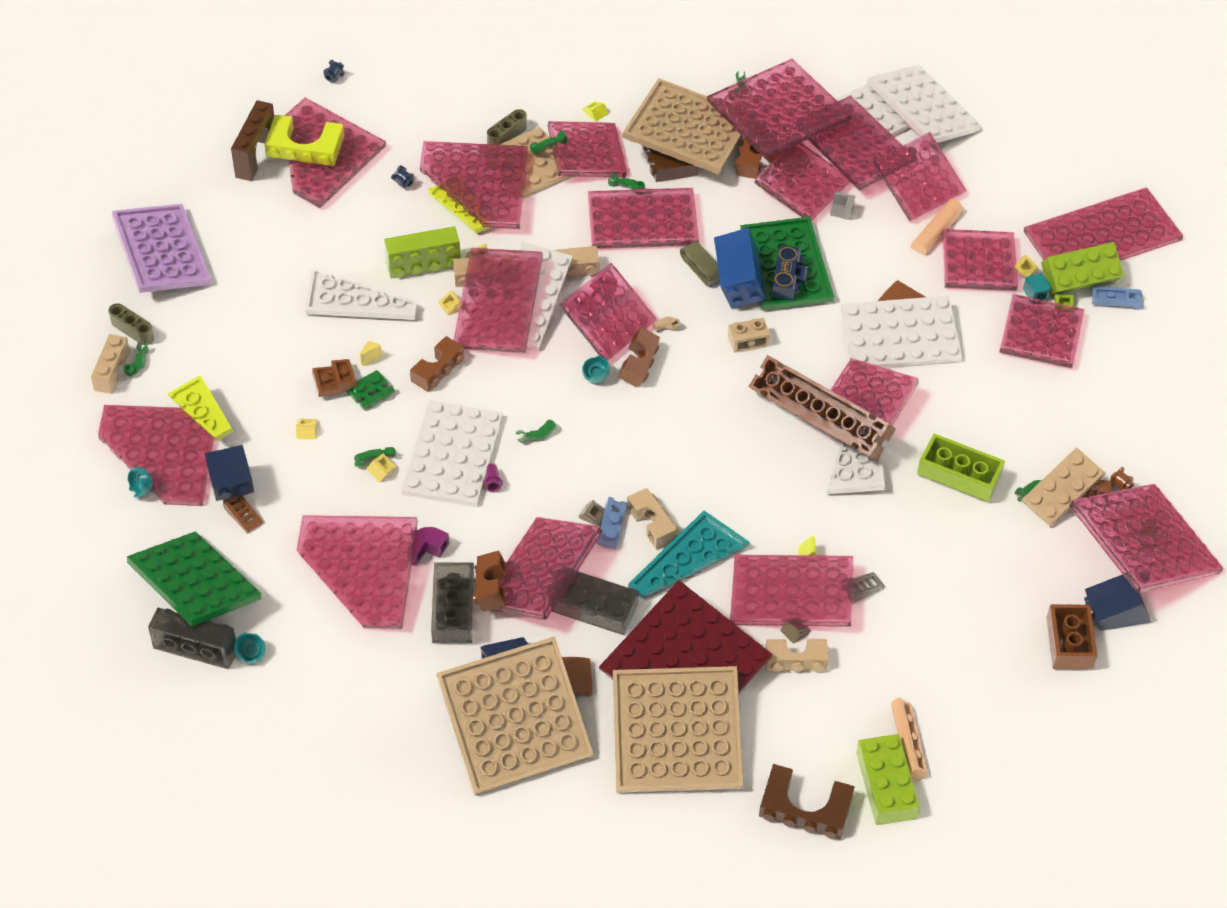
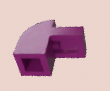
[407,527,450,566]

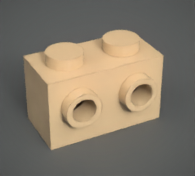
[727,318,770,353]

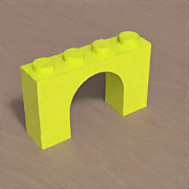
[264,114,344,166]

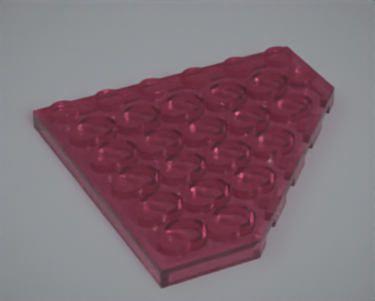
[284,97,386,208]
[420,141,528,229]
[98,405,214,506]
[296,515,418,629]

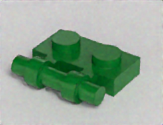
[346,370,395,409]

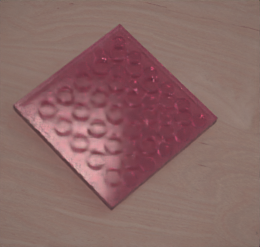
[707,58,852,159]
[1069,483,1224,593]

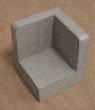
[830,192,856,220]

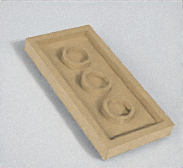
[1022,447,1105,527]

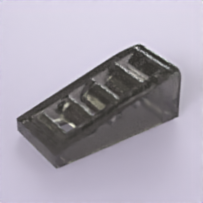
[840,572,885,605]

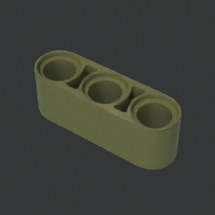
[486,109,527,148]
[680,241,720,286]
[108,303,154,345]

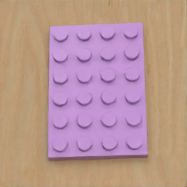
[111,204,211,293]

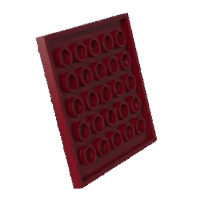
[599,580,773,695]

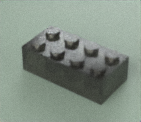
[431,562,475,643]
[549,567,639,635]
[148,607,236,670]

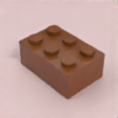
[1046,604,1097,669]

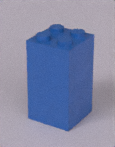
[714,228,766,309]

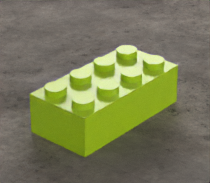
[384,226,461,279]
[1040,242,1124,297]
[917,433,1005,502]
[856,734,920,825]

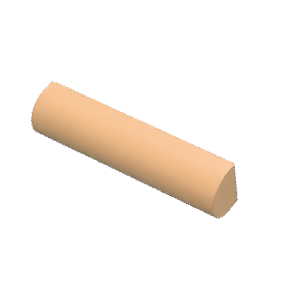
[910,199,963,256]
[891,697,928,780]

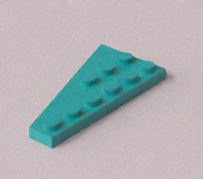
[628,510,750,599]

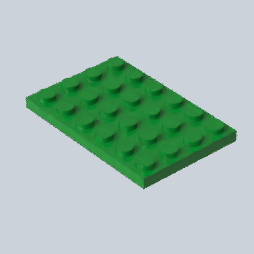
[740,216,834,311]
[127,531,262,626]

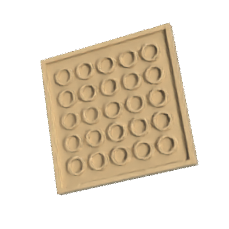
[622,78,753,175]
[436,636,594,794]
[613,666,743,793]

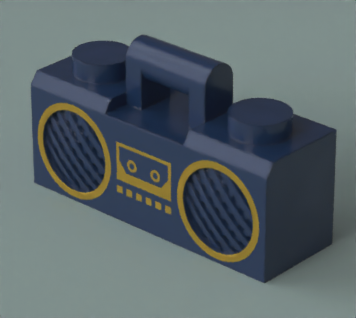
[772,245,808,300]

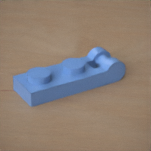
[1091,286,1143,310]
[596,496,627,550]

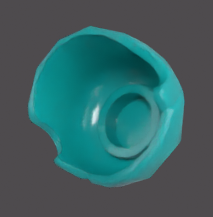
[582,355,610,383]
[127,466,153,498]
[234,632,266,664]

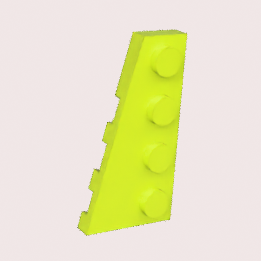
[428,176,492,234]
[167,375,234,441]

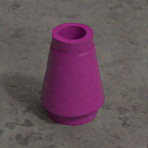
[484,464,503,492]

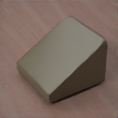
[578,500,604,526]
[780,618,811,644]

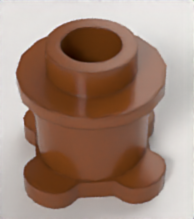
[1110,467,1134,493]

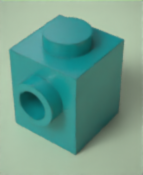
[1023,273,1051,305]

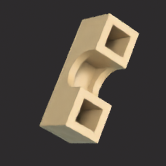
[91,334,130,394]
[627,488,678,550]
[765,639,829,672]

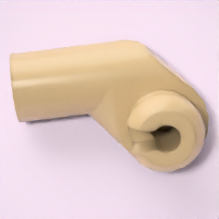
[652,316,681,332]

